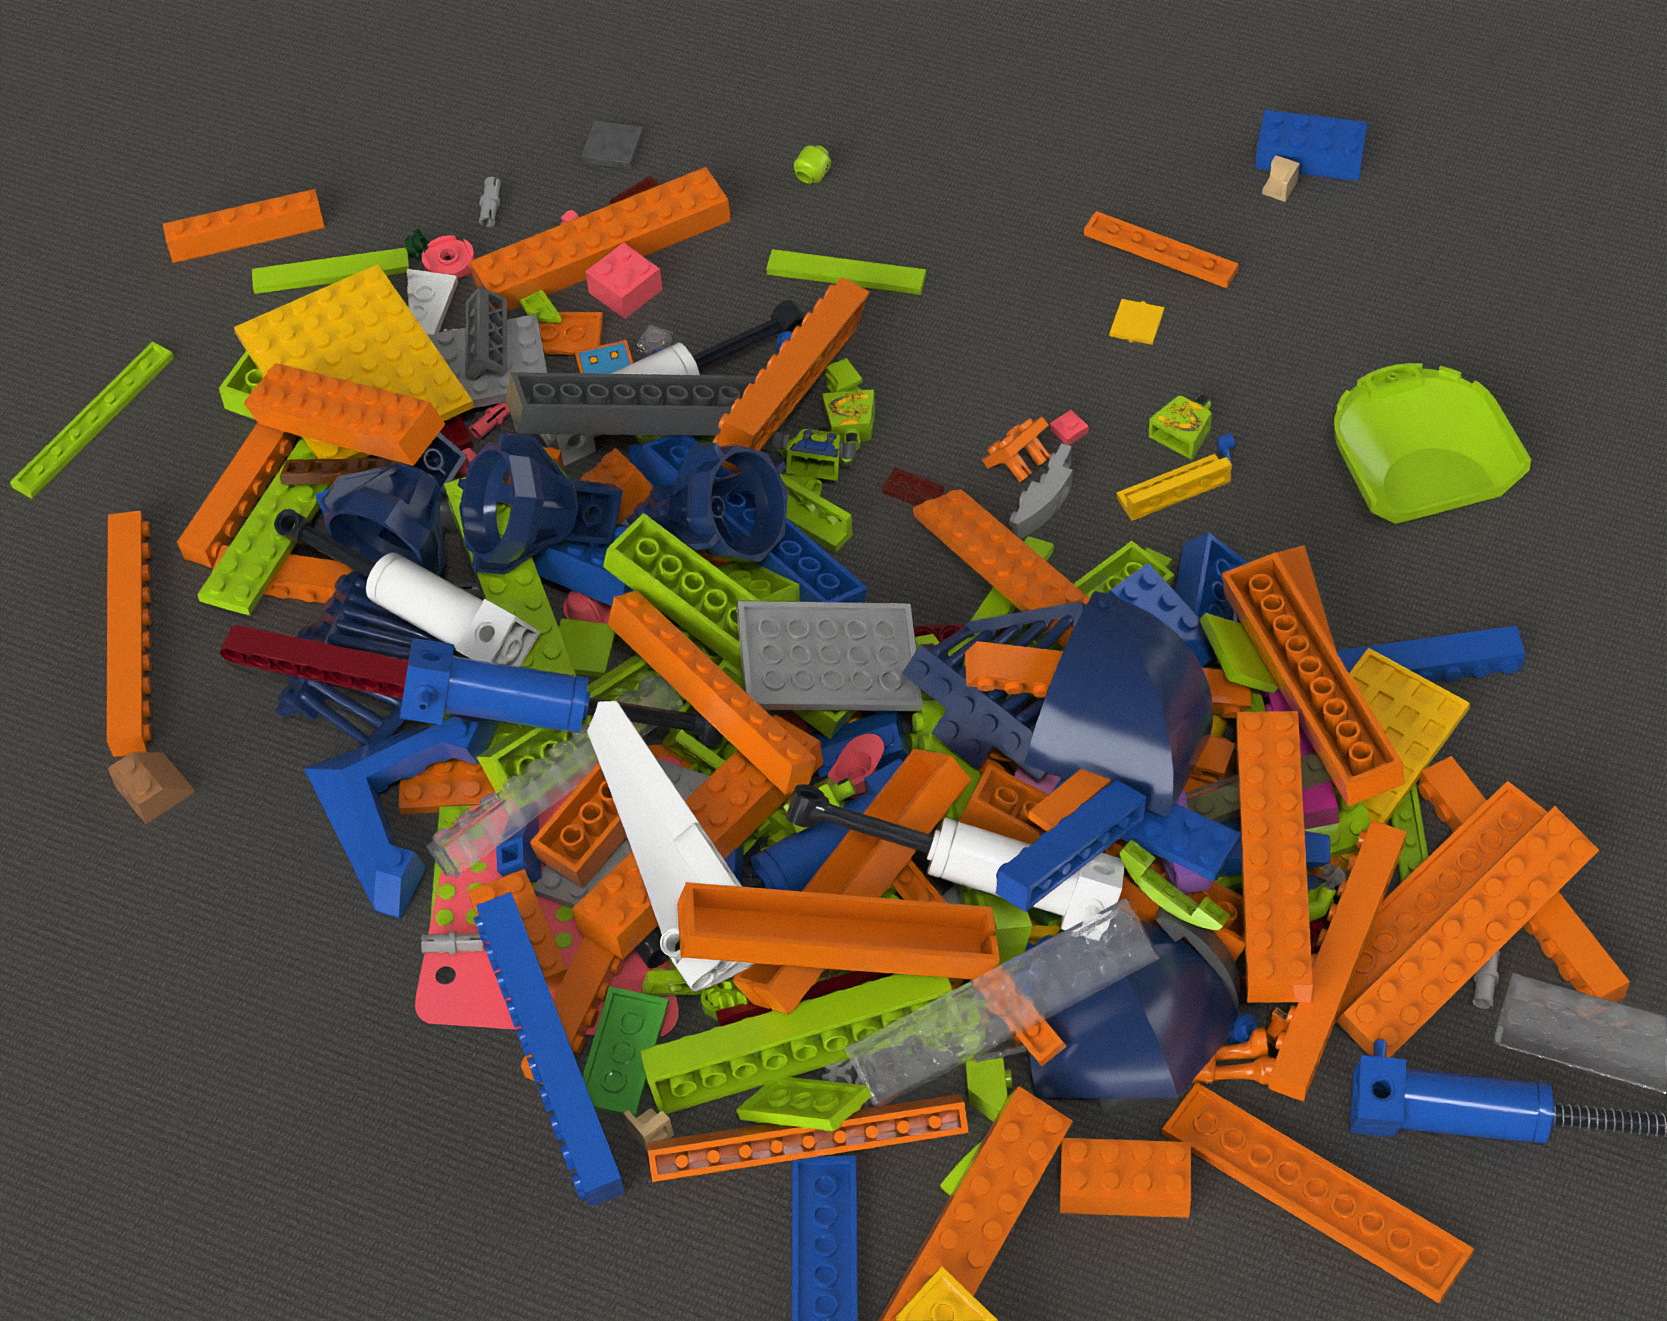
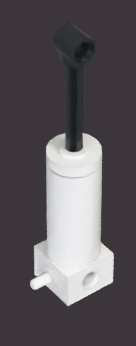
[539,300,805,466]
[274,509,540,667]
[787,784,1124,942]

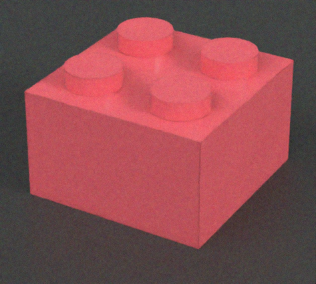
[585,242,663,319]

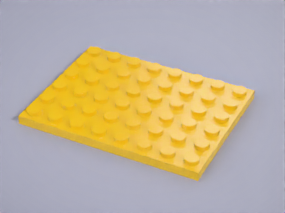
[234,264,474,459]

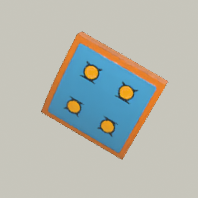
[574,340,633,374]

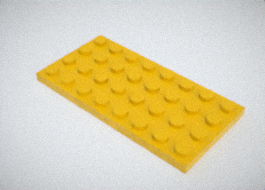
[1315,647,1470,873]

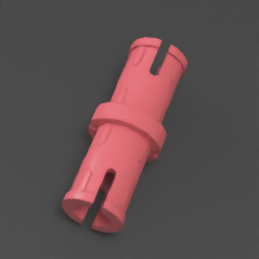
[469,402,510,441]

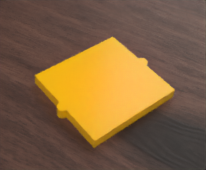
[1110,299,1164,345]

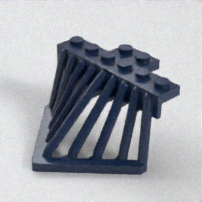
[275,571,457,746]
[902,602,1086,781]

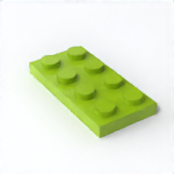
[736,1077,872,1131]

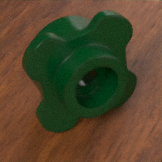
[405,229,428,260]

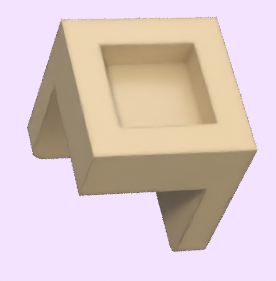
[1262,155,1300,202]
[623,1109,674,1152]

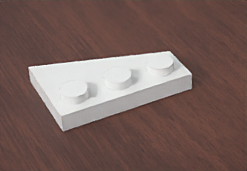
[407,269,458,335]

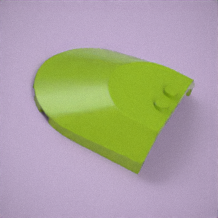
[1334,363,1531,524]

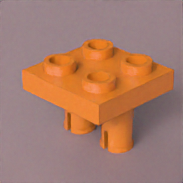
[982,417,1051,482]

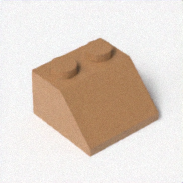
[108,752,195,824]

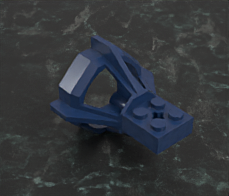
[321,432,467,576]
[458,432,623,574]
[626,443,788,563]

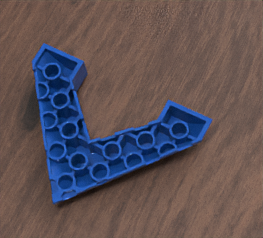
[304,714,500,919]

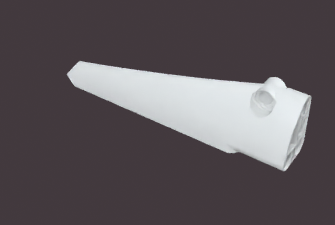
[587,701,755,991]

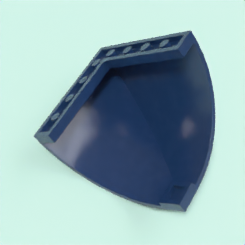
[1025,591,1213,817]
[1030,915,1239,1098]

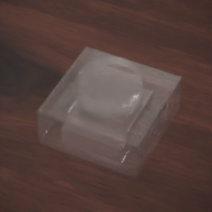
[637,324,674,354]

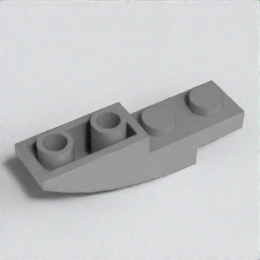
[1009,443,1073,539]

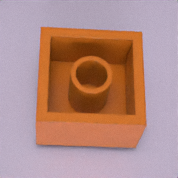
[580,448,653,524]

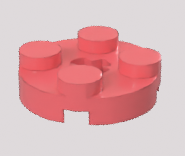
[422,235,475,279]

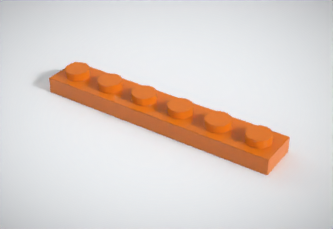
[1084,211,1239,288]

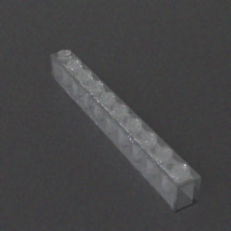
[426,674,684,877]

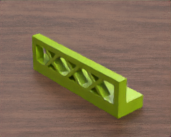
[780,474,853,553]

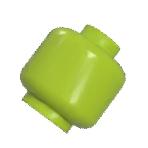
[793,145,832,184]

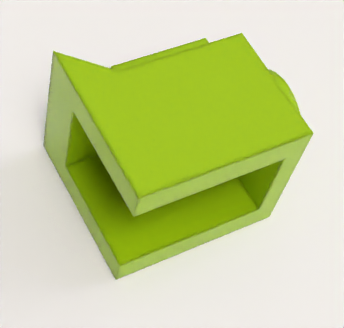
[825,358,863,393]

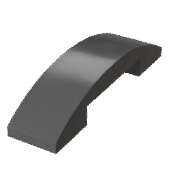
[1156,906,1242,1008]

